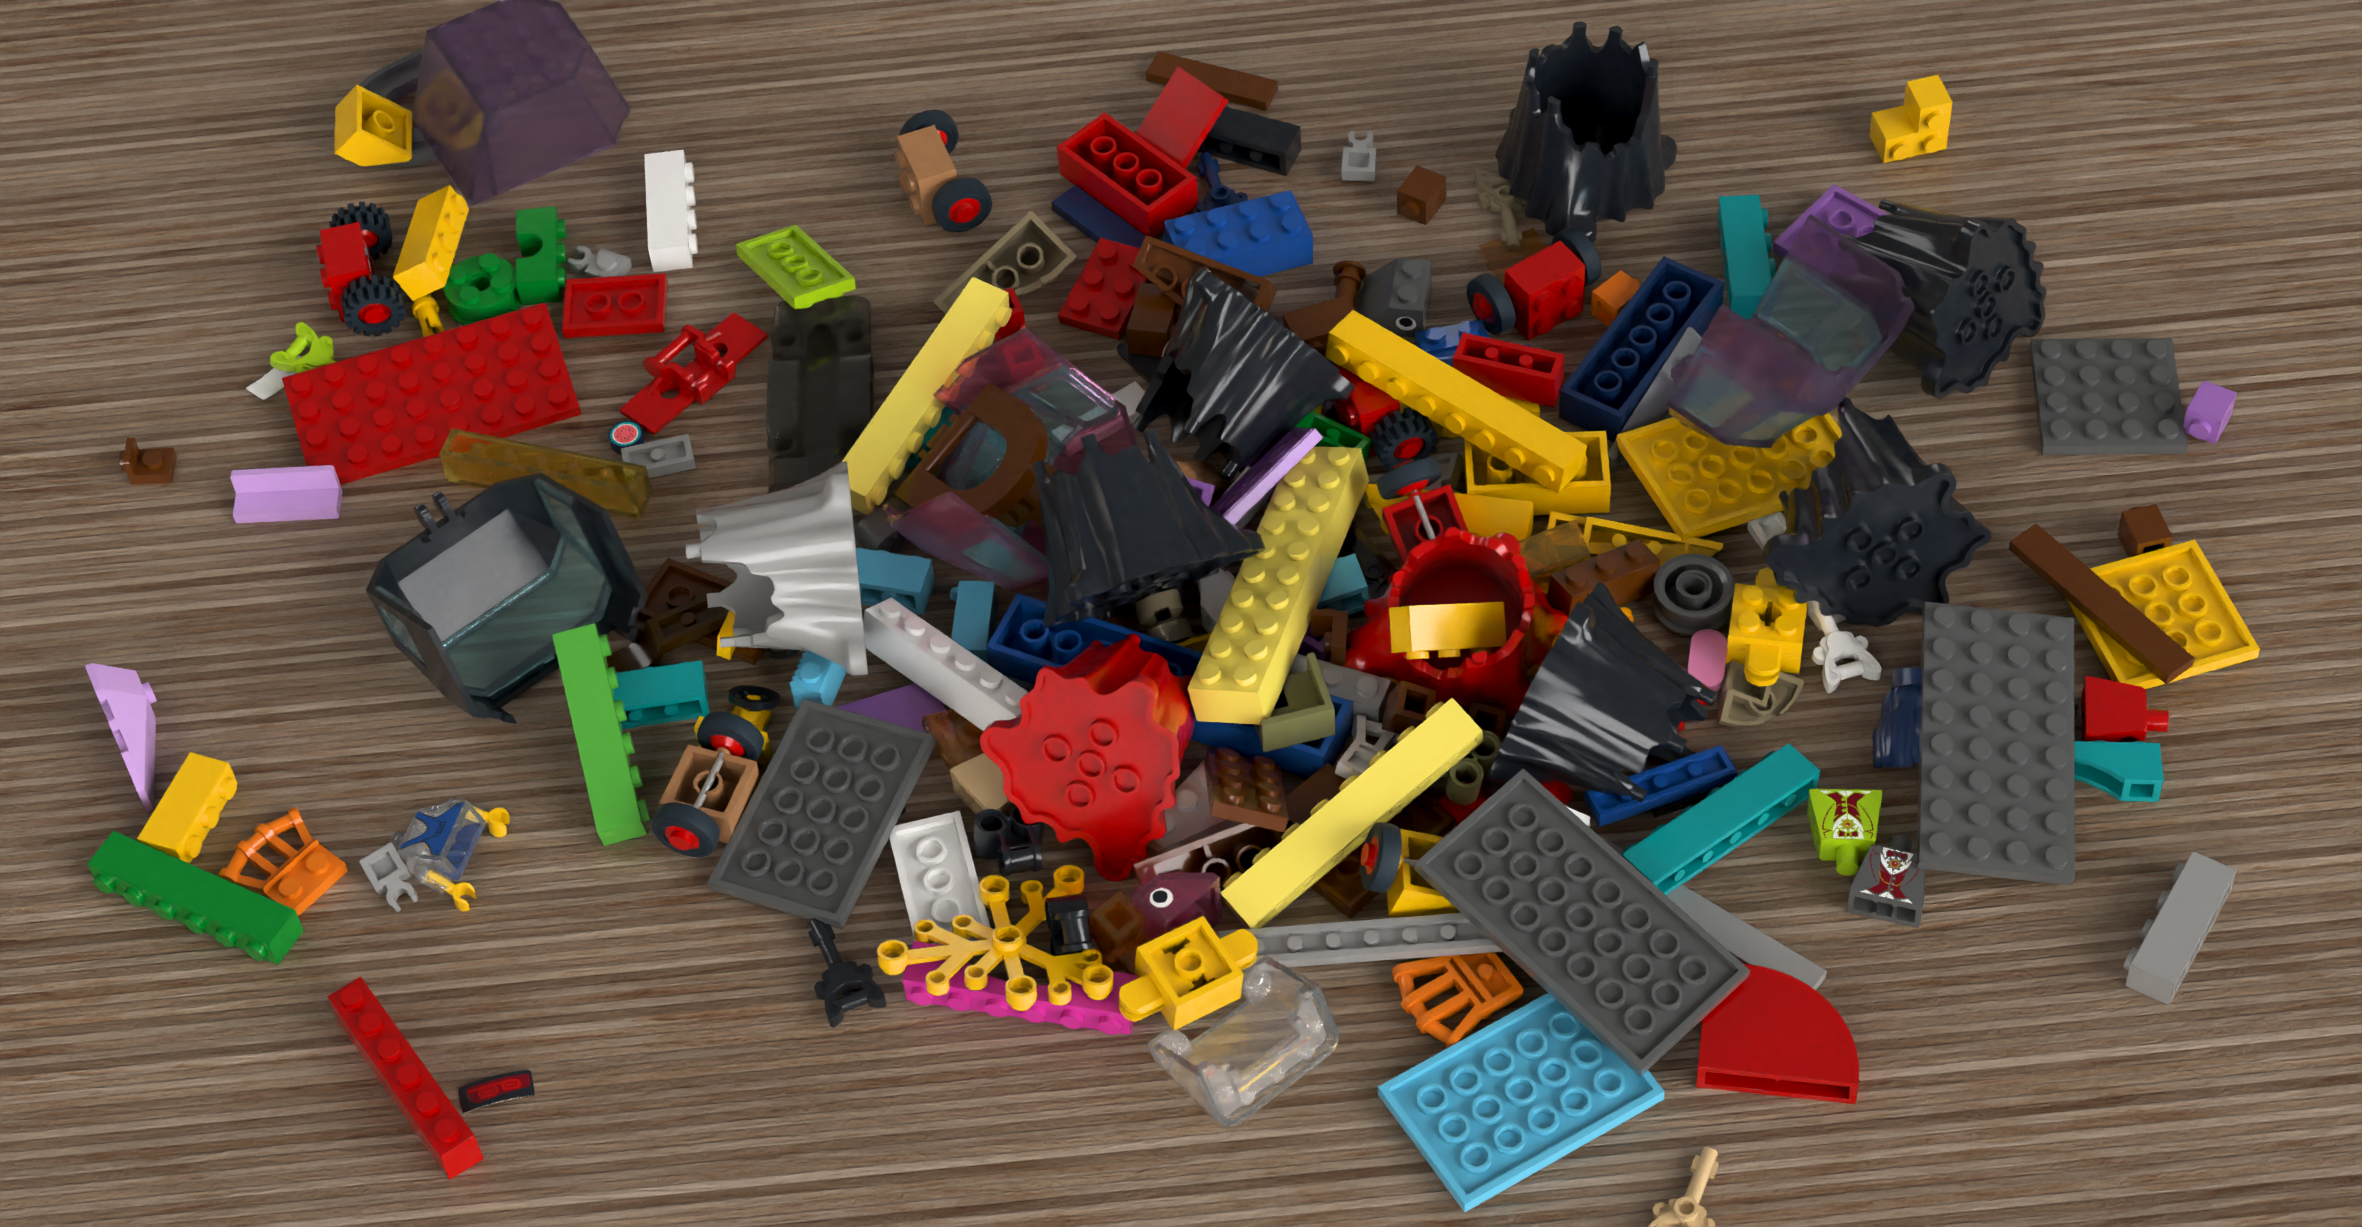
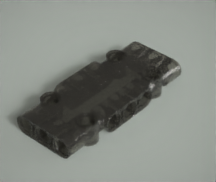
[766,296,874,493]

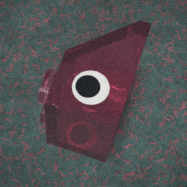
[1132,873,1223,944]

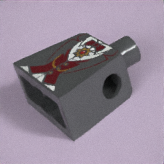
[1847,835,1925,928]

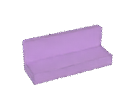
[230,465,343,523]

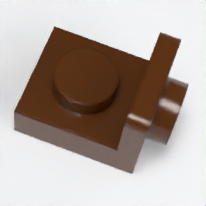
[119,437,177,485]
[1311,608,1348,666]

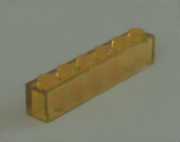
[439,428,653,519]

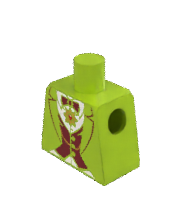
[1807,789,1882,876]

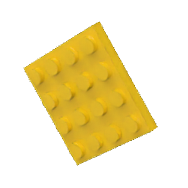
[2067,539,2260,689]

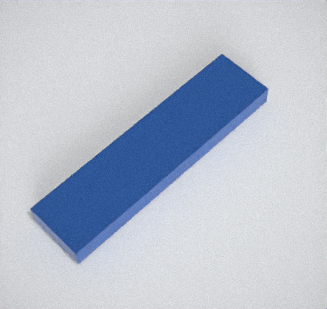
[1584,744,1738,827]

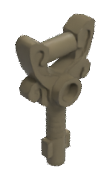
[1475,170,1527,253]

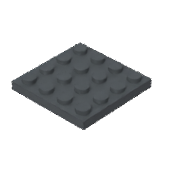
[2030,338,2187,455]

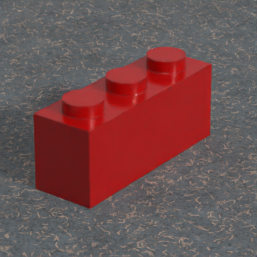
[1453,333,1565,407]

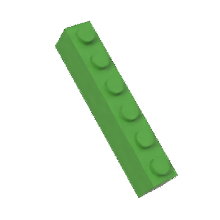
[552,623,651,846]

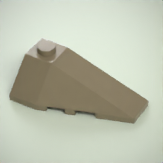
[933,211,1078,315]

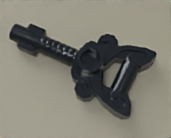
[808,918,887,1028]

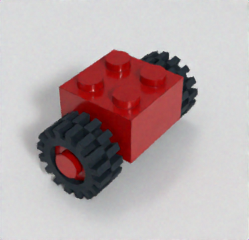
[316,202,405,336]
[1330,360,1439,471]

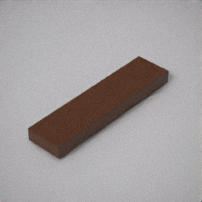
[1146,51,1278,111]

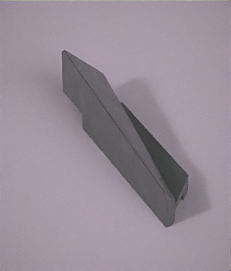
[1608,326,1719,474]

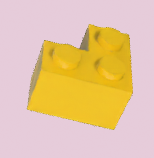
[1869,75,1953,163]

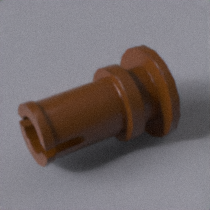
[1333,260,1366,308]

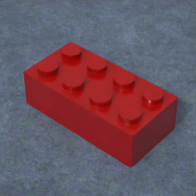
[1057,112,1198,238]

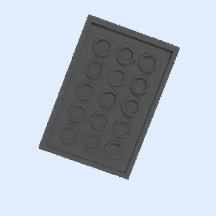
[707,699,937,929]

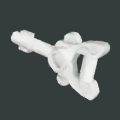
[1807,601,1882,693]

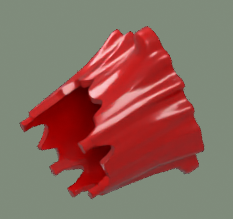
[1342,527,1568,720]
[980,633,1195,882]

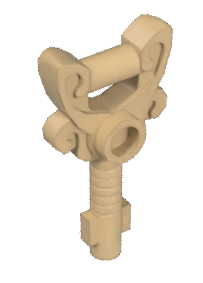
[1648,1147,1719,1227]

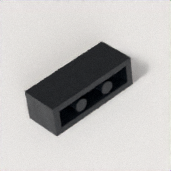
[1197,106,1301,176]

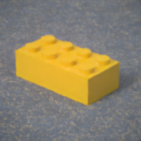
[1464,431,1611,515]

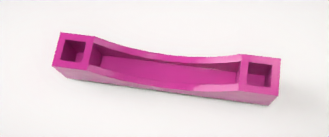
[902,941,1139,1035]

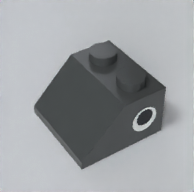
[1358,257,1432,338]

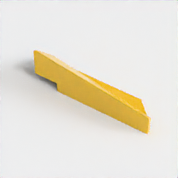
[1365,484,1533,555]
[1544,511,1724,568]

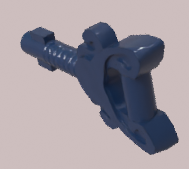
[1196,152,1248,213]

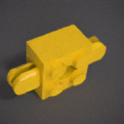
[1725,567,1807,686]
[1118,916,1258,1030]

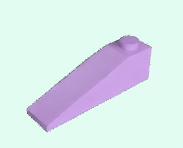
[85,663,157,812]

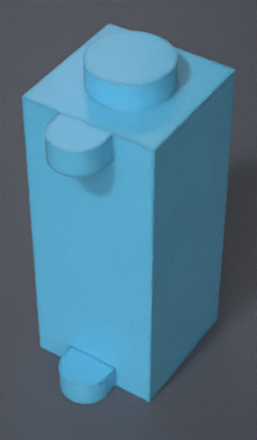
[949,581,998,665]

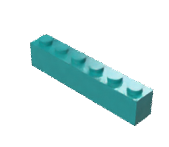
[1621,743,1820,895]

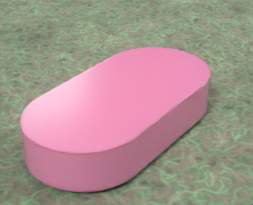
[1687,629,1728,692]

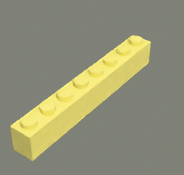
[842,277,1012,516]
[1221,698,1483,929]

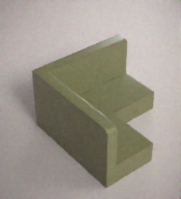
[1254,652,1336,753]

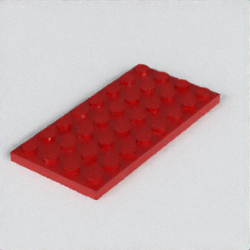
[282,302,582,485]

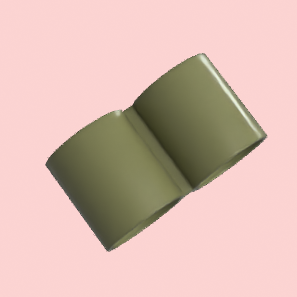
[1441,730,1501,805]

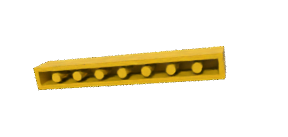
[1325,310,1587,494]

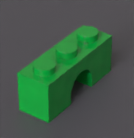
[516,206,567,306]

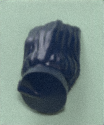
[1872,668,1921,769]

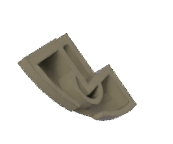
[1717,660,1804,728]

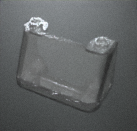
[1147,955,1339,1128]

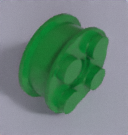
[443,253,521,326]

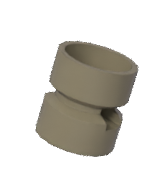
[1133,589,1194,644]

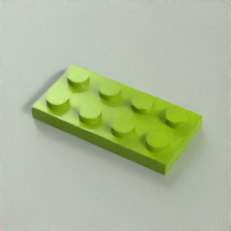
[736,224,856,310]

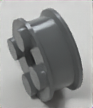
[1652,554,1734,637]

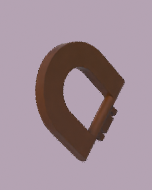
[893,382,1048,532]

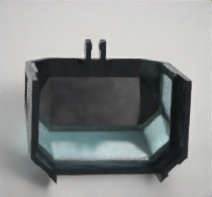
[366,473,648,724]

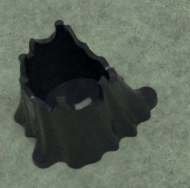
[1495,21,1677,244]
[1829,199,2047,399]
[1132,267,1356,481]
[1762,398,1991,627]
[1031,429,1266,628]
[1482,581,1718,803]

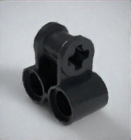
[973,806,1044,877]
[1045,893,1095,962]

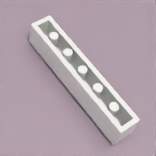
[863,598,1029,731]

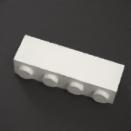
[644,150,698,272]

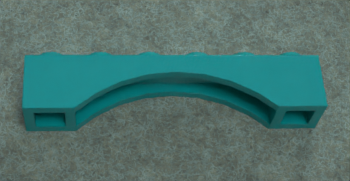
[2074,740,2163,802]

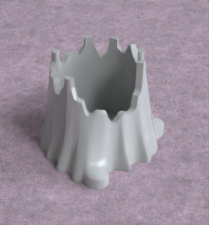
[685,461,868,676]

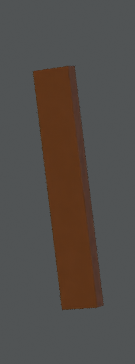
[2008,524,2195,684]

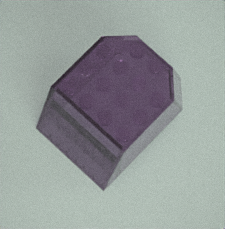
[412,0,630,207]

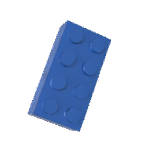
[1164,190,1313,277]

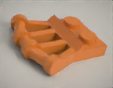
[218,806,348,916]
[1392,952,1523,1049]

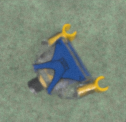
[392,798,510,911]

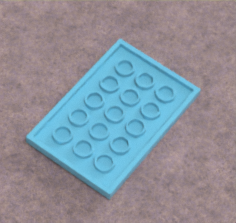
[1378,993,1665,1212]

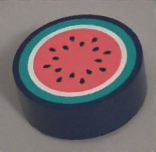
[608,421,644,455]

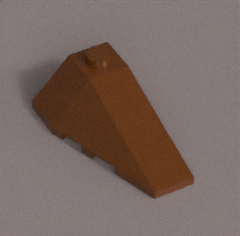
[1133,235,1277,313]
[1132,819,1282,900]

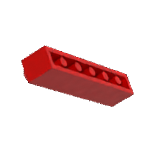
[327,976,484,1180]

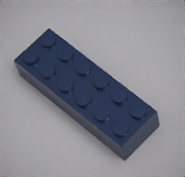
[1559,256,1724,442]

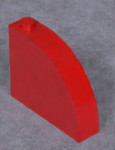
[1696,963,1859,1104]

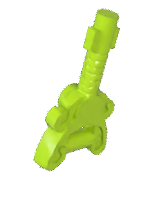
[270,322,336,374]

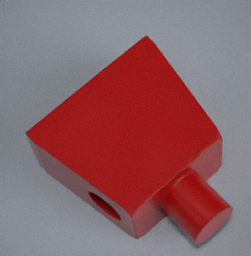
[2081,676,2169,742]

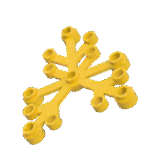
[877,865,1114,1011]

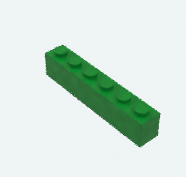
[87,831,304,965]

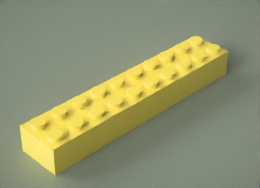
[1187,447,1369,725]

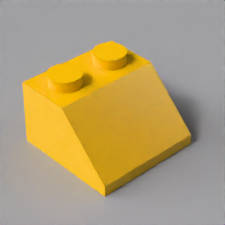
[334,85,412,167]

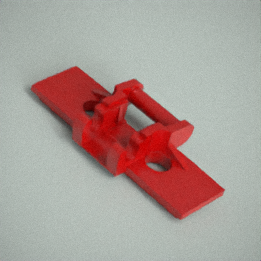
[619,312,768,435]

